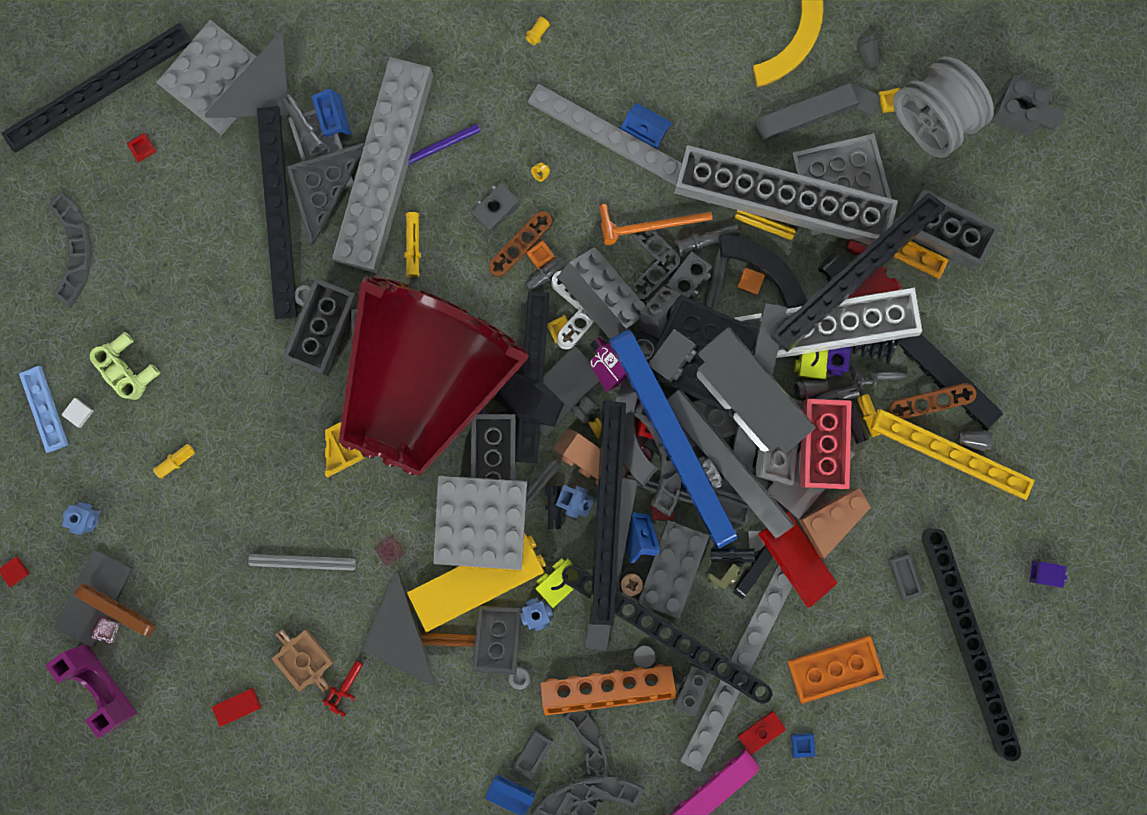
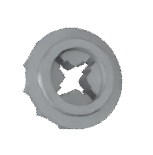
[698,456,722,489]

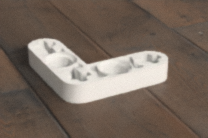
[551,271,595,349]

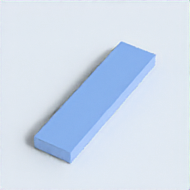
[19,366,69,453]

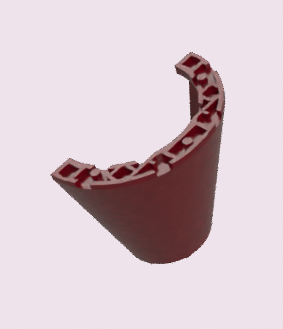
[338,276,529,476]

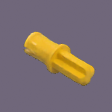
[857,394,880,437]
[153,444,195,479]

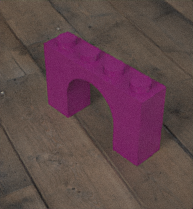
[45,645,138,738]

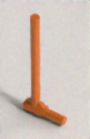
[599,204,712,245]

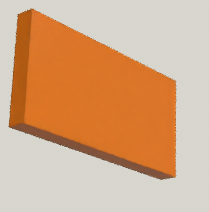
[787,635,884,704]

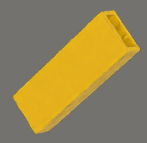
[407,533,546,632]

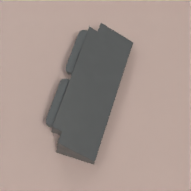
[697,326,816,454]

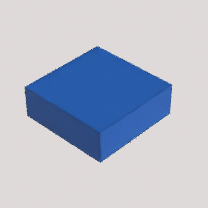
[791,733,815,758]

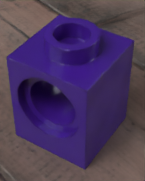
[826,346,851,376]
[1029,561,1068,588]

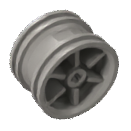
[893,56,994,158]

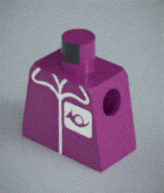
[590,337,627,392]

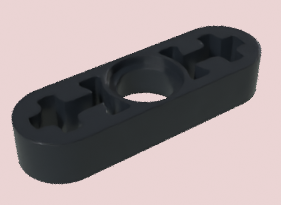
[733,546,773,599]

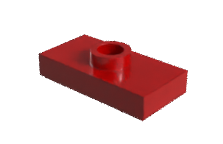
[737,710,786,755]

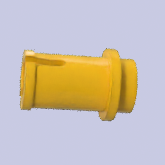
[525,17,550,45]

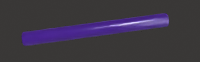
[408,124,480,165]

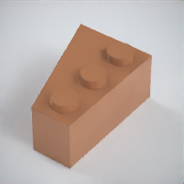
[553,428,628,485]
[798,488,871,558]

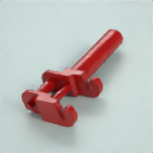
[322,660,363,717]

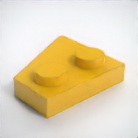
[325,422,365,477]

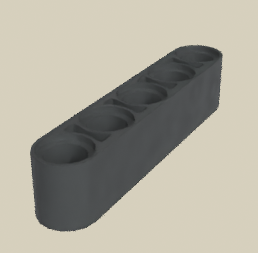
[755,84,860,142]

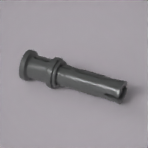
[281,95,327,156]
[674,223,739,257]

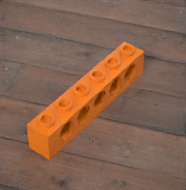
[541,664,676,716]

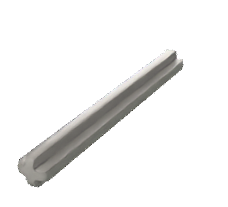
[248,554,356,570]

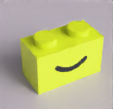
[793,350,828,380]
[535,558,578,608]

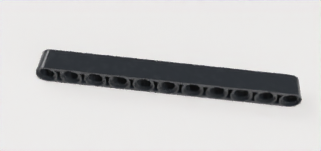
[818,253,1003,431]
[921,528,1022,762]
[562,564,772,704]

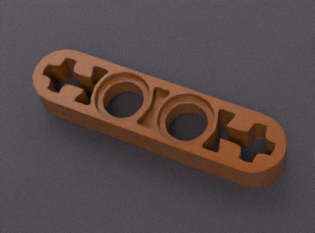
[489,211,552,277]
[889,383,976,419]
[74,583,156,637]

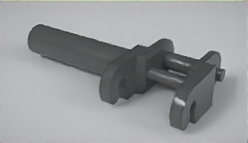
[849,364,906,387]

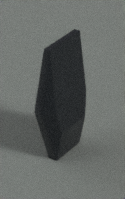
[495,373,564,427]

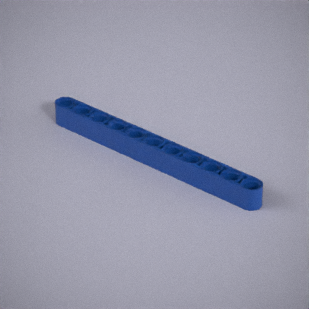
[609,329,738,549]

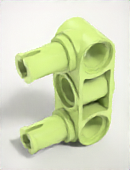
[90,332,160,400]

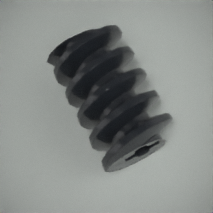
[851,340,896,364]

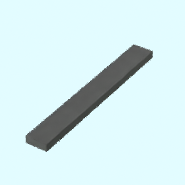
[732,303,787,472]
[667,388,794,538]
[585,477,637,651]

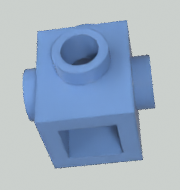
[556,485,595,518]
[62,502,100,535]
[520,597,553,631]

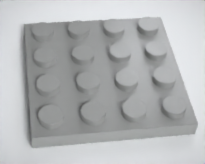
[156,20,257,135]
[791,133,896,236]
[433,475,527,570]

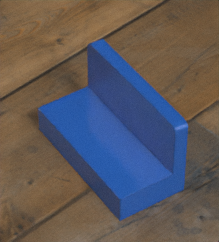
[312,89,352,137]
[621,103,672,149]
[625,513,660,563]
[485,774,535,815]

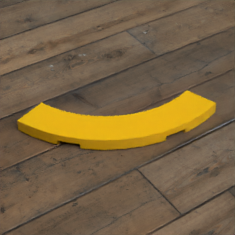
[752,0,823,87]

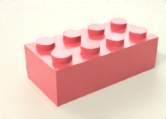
[800,399,852,489]

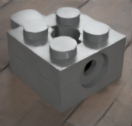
[990,75,1064,137]

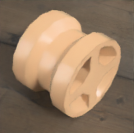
[621,573,643,596]

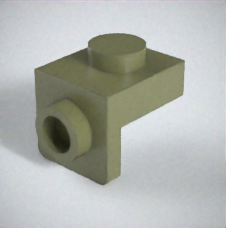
[705,563,740,590]

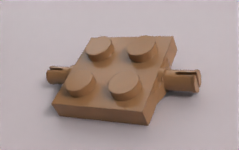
[271,629,334,692]

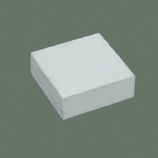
[62,398,94,428]

